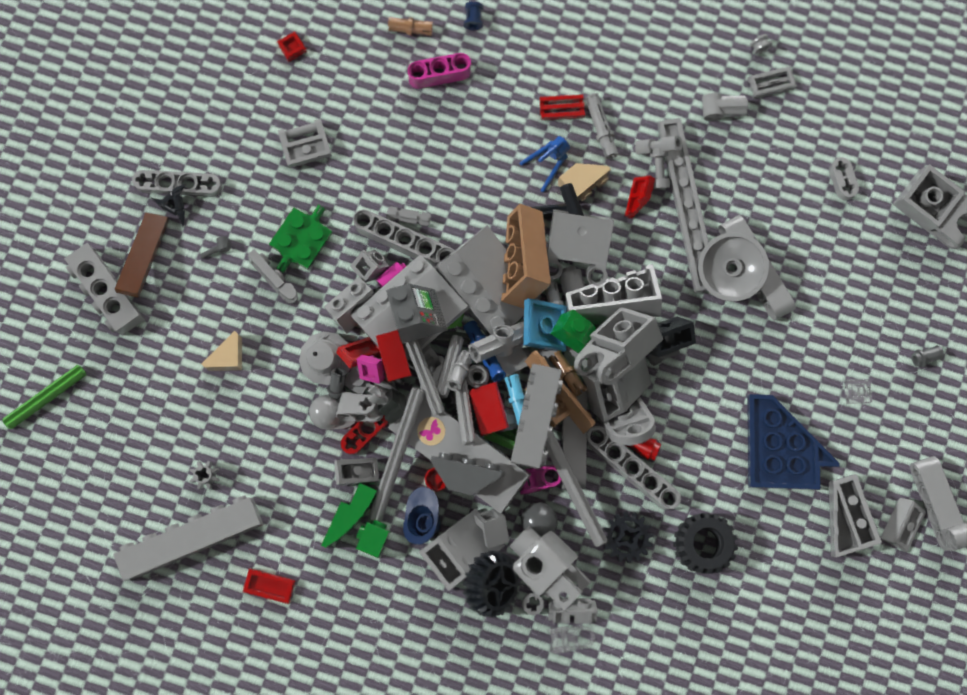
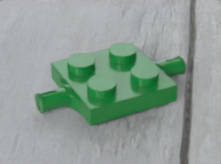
[269,205,332,273]

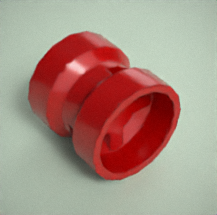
[424,467,446,492]

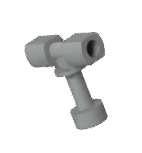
[635,136,682,189]

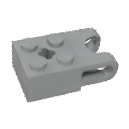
[893,164,967,249]

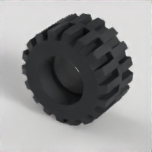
[673,513,738,574]

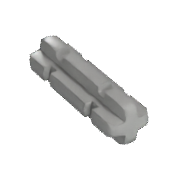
[386,206,431,226]

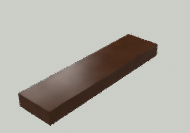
[115,212,169,298]

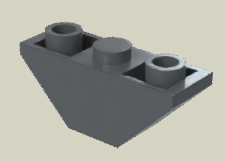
[430,452,505,495]

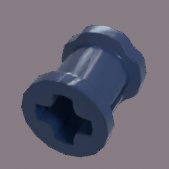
[464,1,484,31]

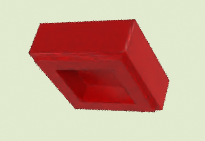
[276,31,307,62]

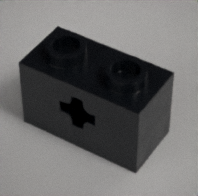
[648,316,696,357]

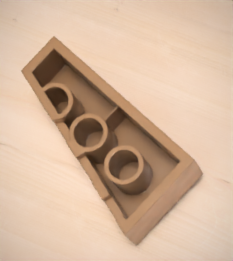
[501,203,551,309]

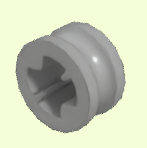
[750,34,772,55]
[522,593,544,615]

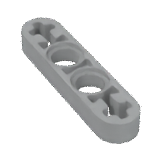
[132,170,222,197]

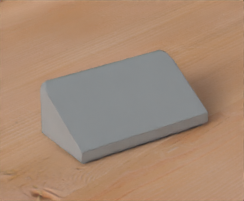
[881,498,926,552]

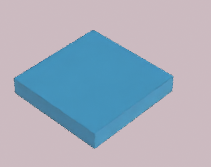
[523,298,567,352]

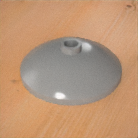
[698,232,769,302]

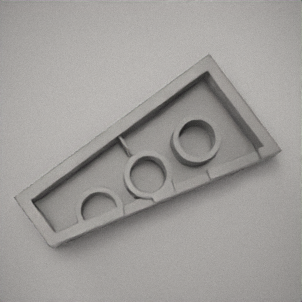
[510,364,563,469]

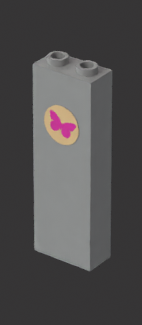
[388,392,531,513]

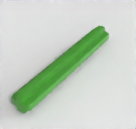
[2,365,86,429]

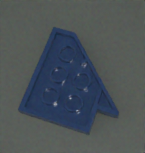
[747,394,840,490]

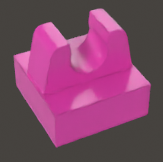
[357,355,385,384]

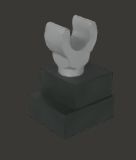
[368,385,406,424]

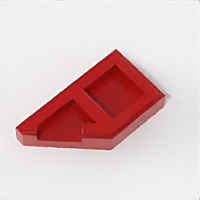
[625,175,655,219]

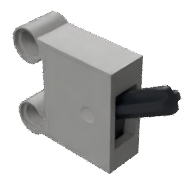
[547,183,614,286]

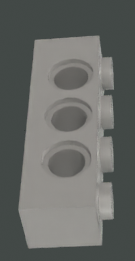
[64,243,145,336]

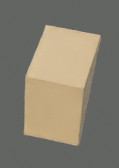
[202,331,242,371]

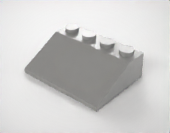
[434,225,542,337]
[350,255,469,362]

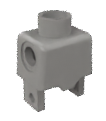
[509,526,591,611]

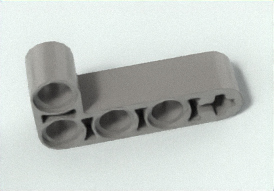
[910,456,967,551]

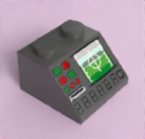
[386,283,448,344]

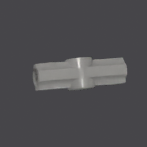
[468,321,524,363]

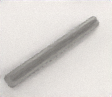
[369,387,425,522]
[545,425,607,547]

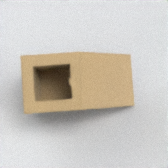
[557,163,611,201]

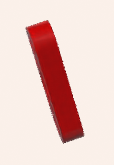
[341,415,390,455]

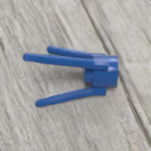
[520,136,570,192]

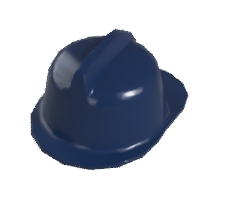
[403,487,441,545]

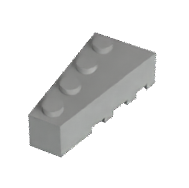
[566,264,662,325]

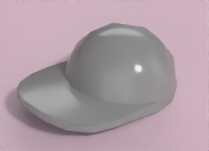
[309,395,356,430]

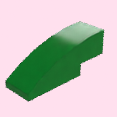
[321,483,377,548]

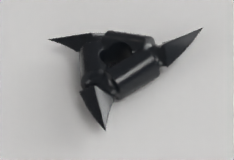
[152,184,186,227]

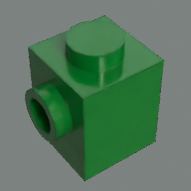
[356,520,390,558]

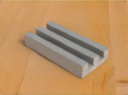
[747,66,797,99]

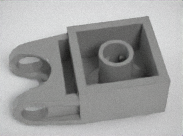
[574,307,663,385]

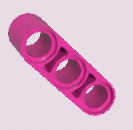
[408,53,471,89]

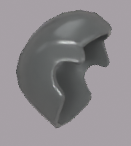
[521,502,558,537]

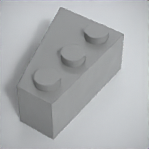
[829,474,882,558]

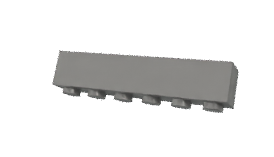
[113,495,264,581]

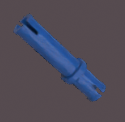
[463,320,506,382]

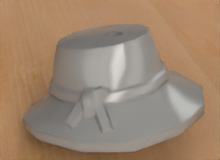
[299,331,351,385]

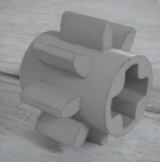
[190,461,220,490]

